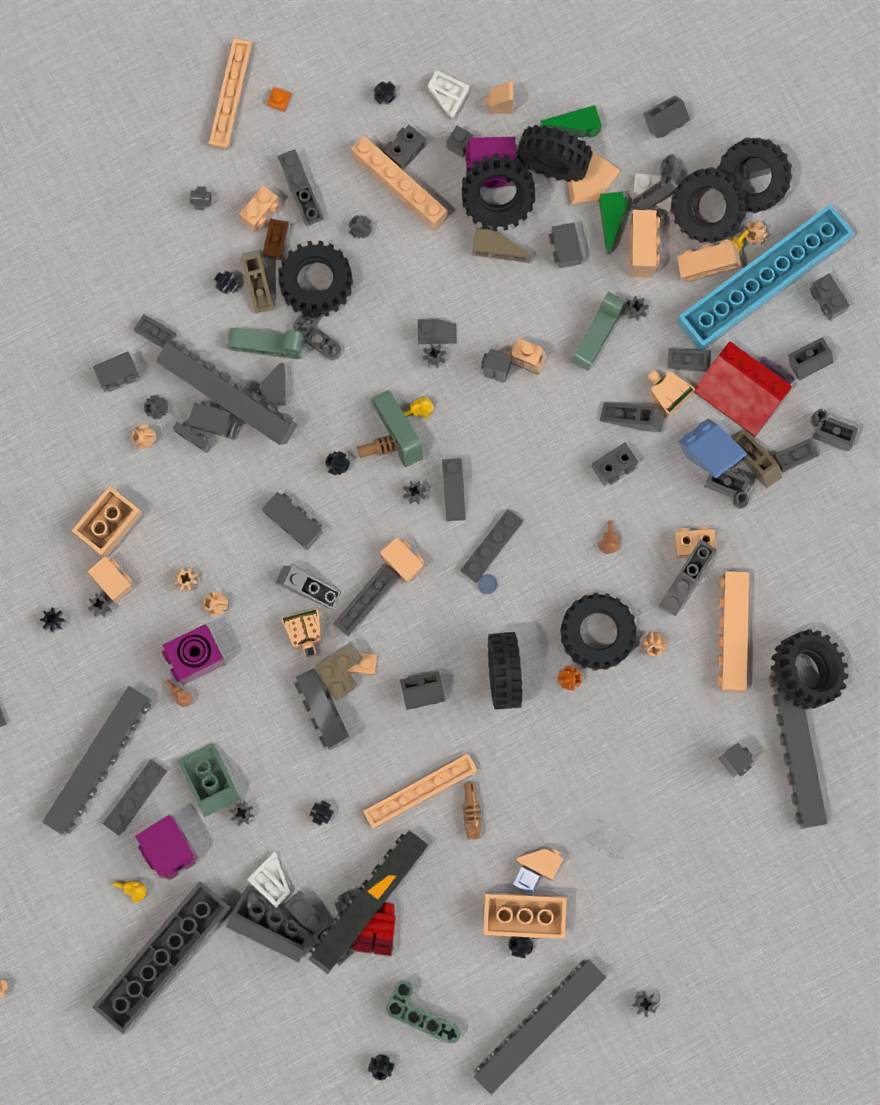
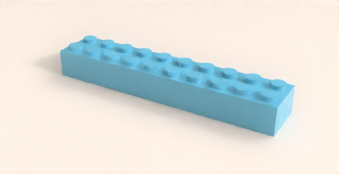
[677,204,854,351]

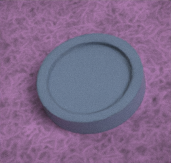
[478,574,497,594]

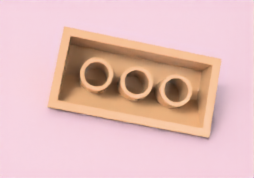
[483,892,567,939]

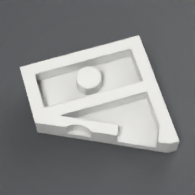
[428,70,470,120]
[247,852,290,908]

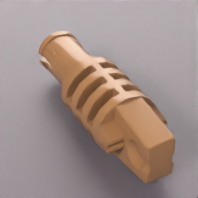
[357,435,398,459]
[463,783,482,840]

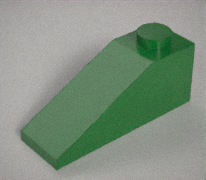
[540,105,602,138]
[599,191,628,255]

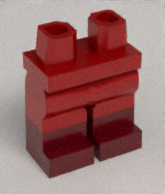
[353,902,396,956]

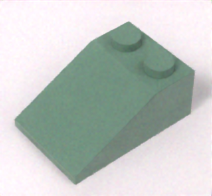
[177,743,241,817]

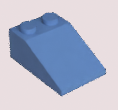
[678,419,747,478]

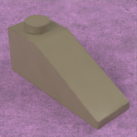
[473,227,530,263]
[241,249,274,313]
[732,429,782,489]

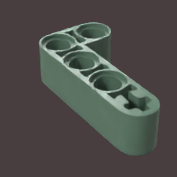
[571,292,625,371]
[227,328,304,359]
[371,390,423,467]
[386,980,460,1044]

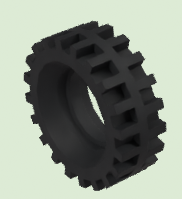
[516,125,593,182]
[717,137,793,213]
[461,153,536,231]
[671,167,748,243]
[278,241,353,318]
[560,593,637,671]
[771,629,849,709]
[487,632,523,710]

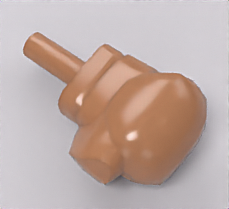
[598,520,620,554]
[164,679,193,707]

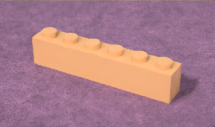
[351,136,447,231]
[717,571,749,693]

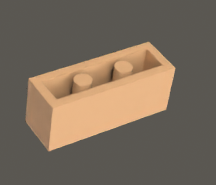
[677,240,741,282]

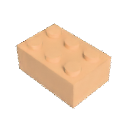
[630,210,660,278]
[72,486,143,557]

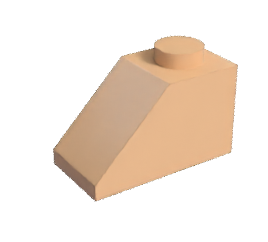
[486,82,513,114]
[516,848,563,881]

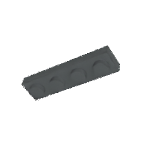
[460,509,523,583]
[333,564,399,637]
[103,759,168,836]

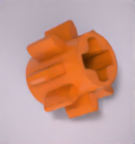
[557,666,582,691]

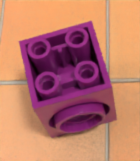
[465,136,516,188]
[161,624,226,685]
[135,814,199,880]

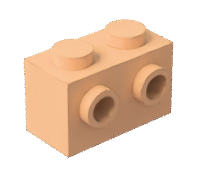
[239,186,279,233]
[674,527,717,559]
[380,537,424,584]
[87,556,133,604]

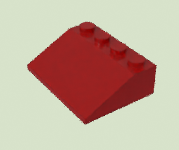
[694,341,792,437]

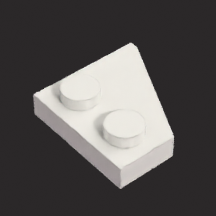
[633,173,672,214]

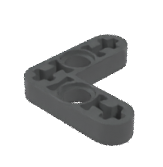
[630,154,680,210]
[293,289,341,360]

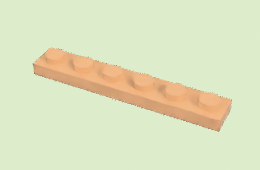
[209,38,252,150]
[363,753,478,829]

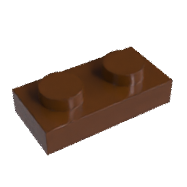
[262,219,289,260]

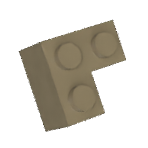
[314,642,362,701]

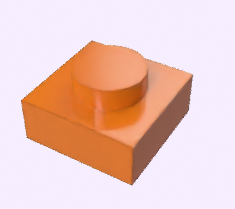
[267,87,292,113]

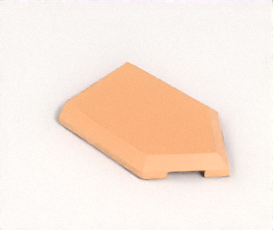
[567,150,620,205]

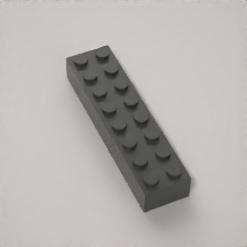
[92,881,232,1034]

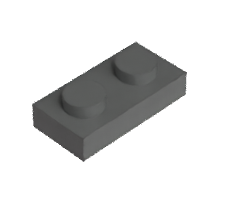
[134,314,177,348]
[667,348,708,372]
[173,422,211,453]
[774,438,818,473]

